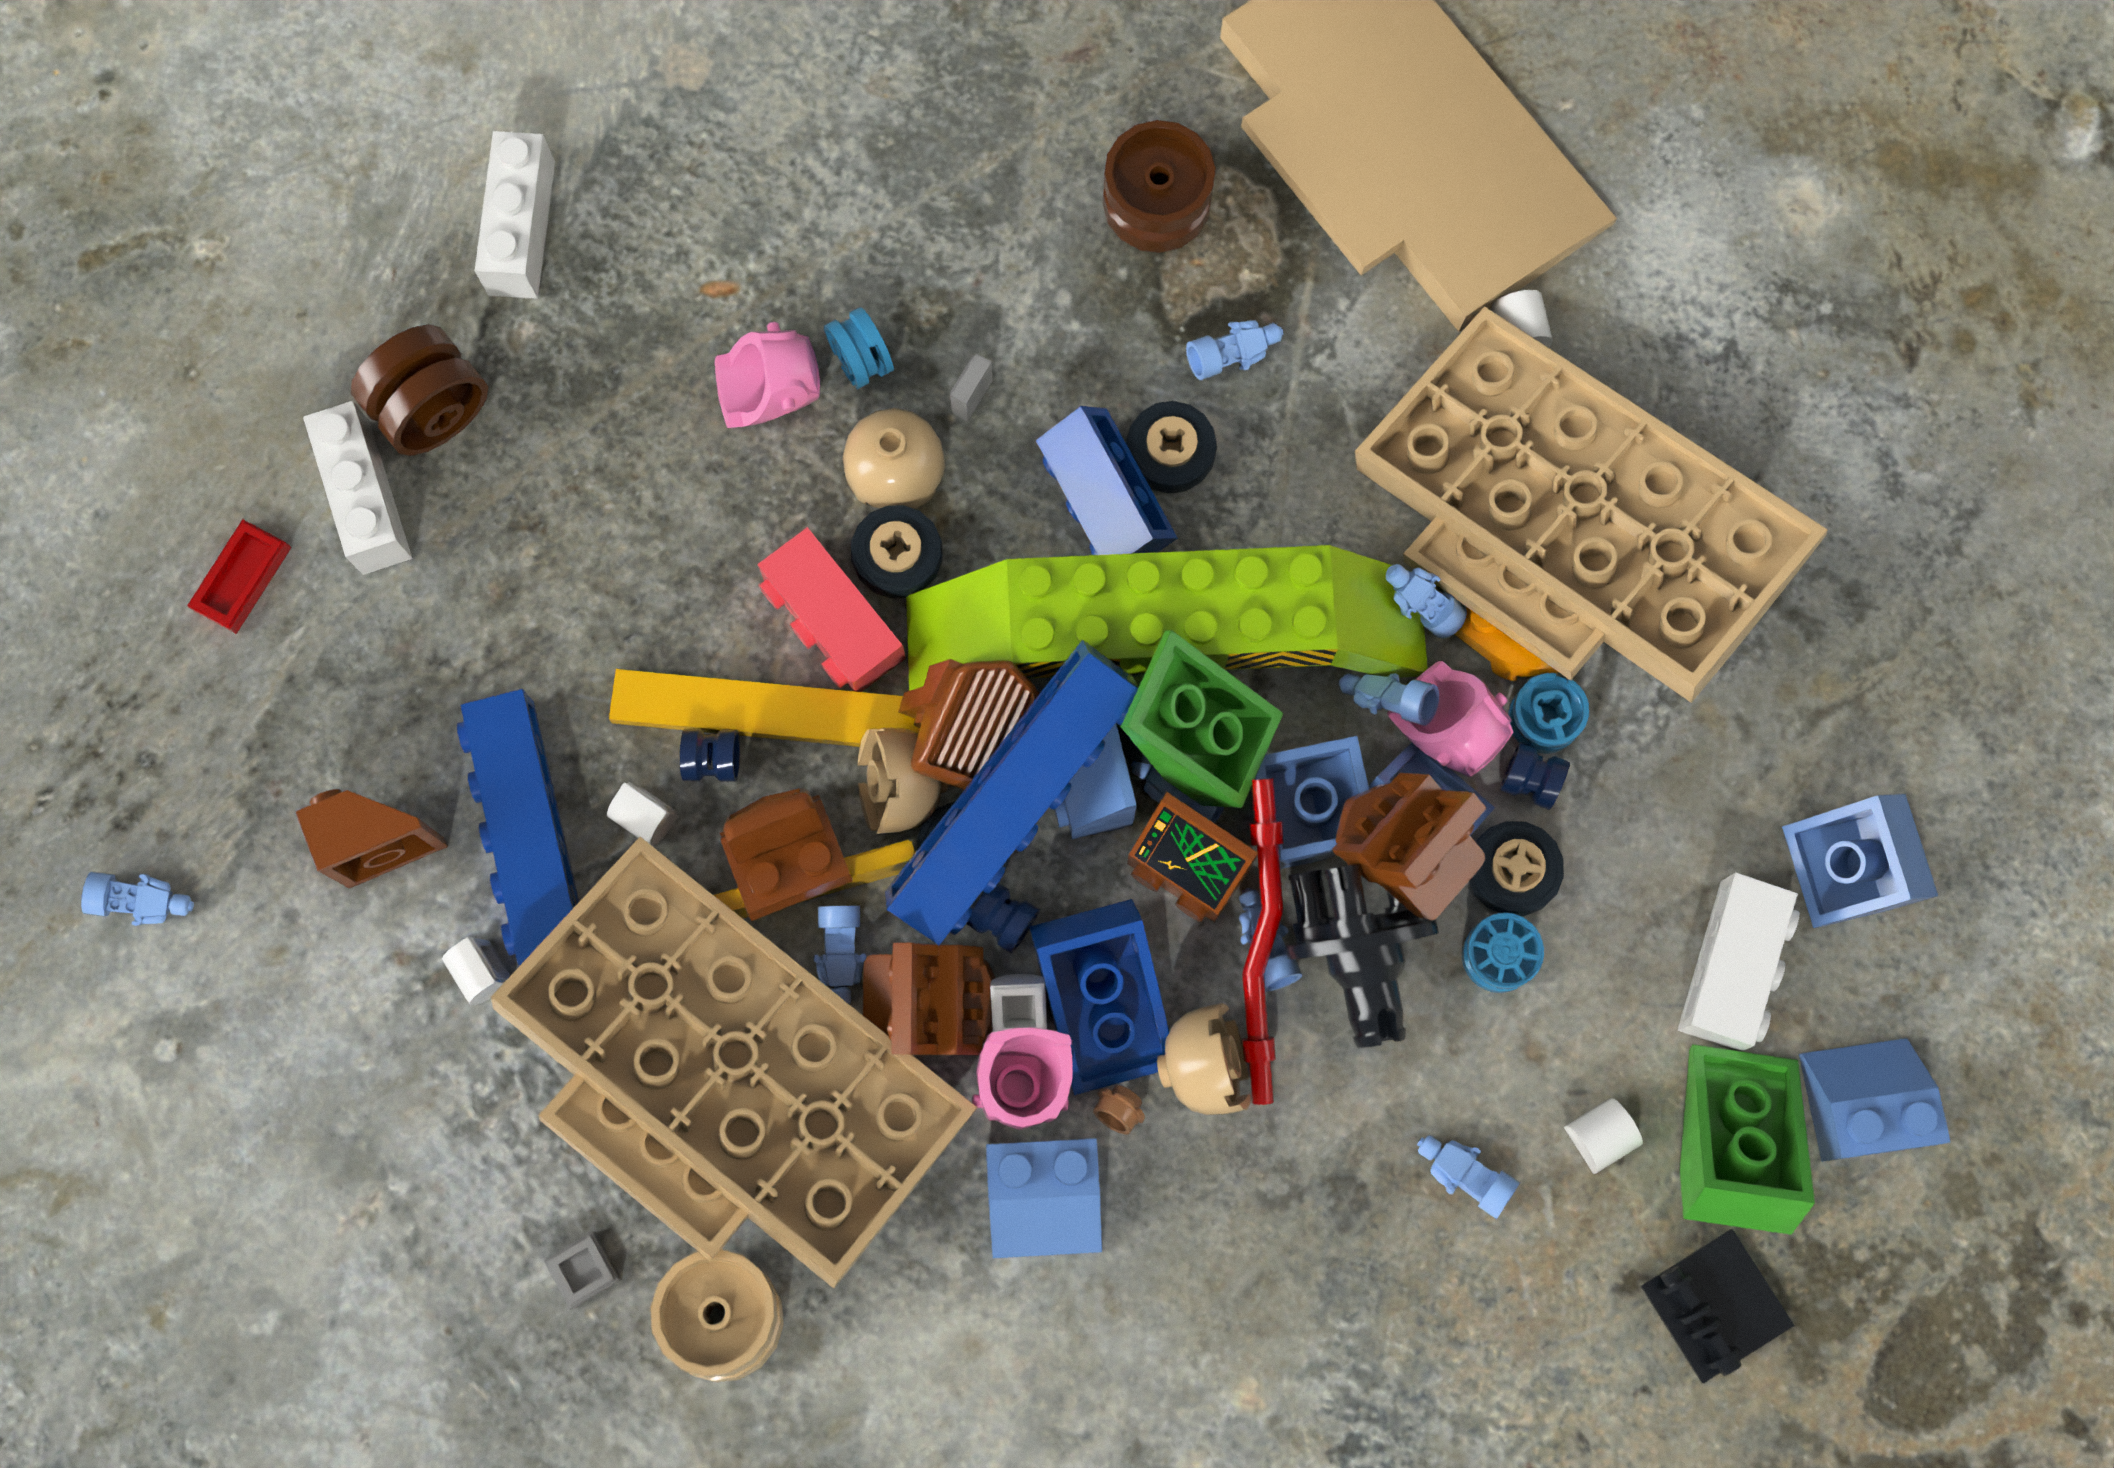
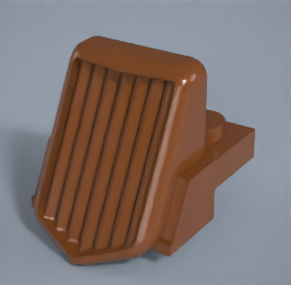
[898,659,1040,790]
[1332,773,1487,920]
[720,788,853,921]
[863,943,996,1055]

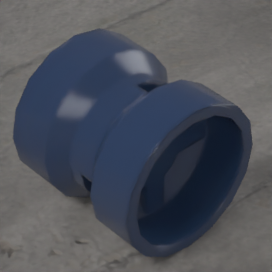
[680,729,740,782]
[1500,742,1570,810]
[966,883,1040,954]

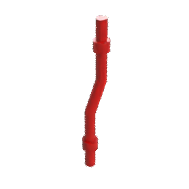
[1242,778,1284,1105]

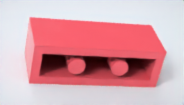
[757,527,906,692]

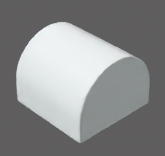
[1490,290,1553,348]
[607,782,679,846]
[442,937,511,1006]
[990,974,1047,1032]
[1564,1098,1643,1174]

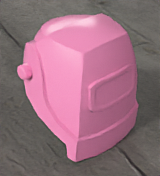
[714,322,820,428]
[1387,661,1514,777]
[972,1027,1073,1130]

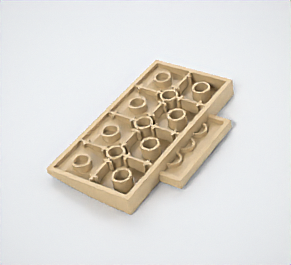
[1220,0,1617,332]
[1355,306,1828,703]
[491,837,977,1288]

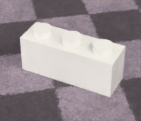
[474,131,555,299]
[303,401,412,575]
[1678,872,1799,1051]

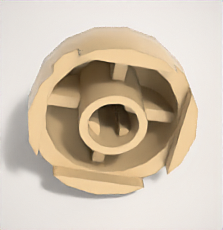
[843,408,945,509]
[858,728,949,834]
[1157,1003,1250,1115]

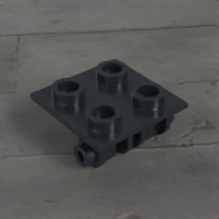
[1640,1229,1795,1384]

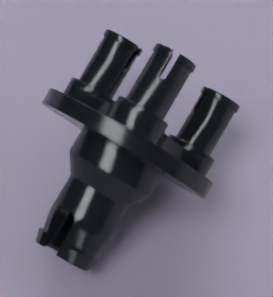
[1285,864,1439,1048]

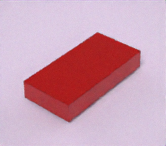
[187,519,292,634]

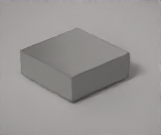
[950,353,993,422]
[543,1232,621,1309]

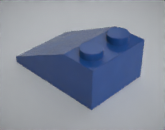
[1029,899,1169,1095]

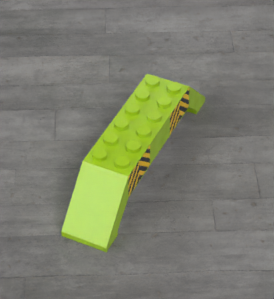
[906,545,1428,691]

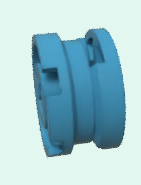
[824,307,894,390]
[1508,673,1589,754]
[1461,913,1544,993]

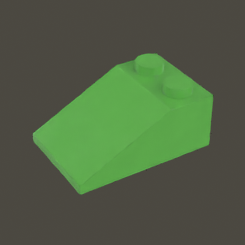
[1121,630,1284,808]
[1680,1044,1815,1235]

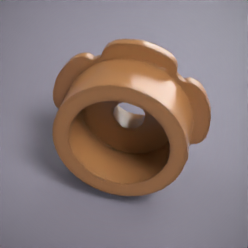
[1093,1085,1145,1135]

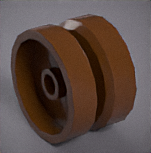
[1103,120,1216,253]
[351,324,489,456]

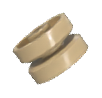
[650,1249,784,1383]

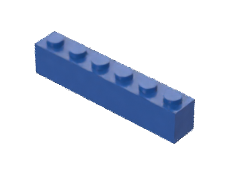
[885,639,1139,945]
[457,689,579,967]

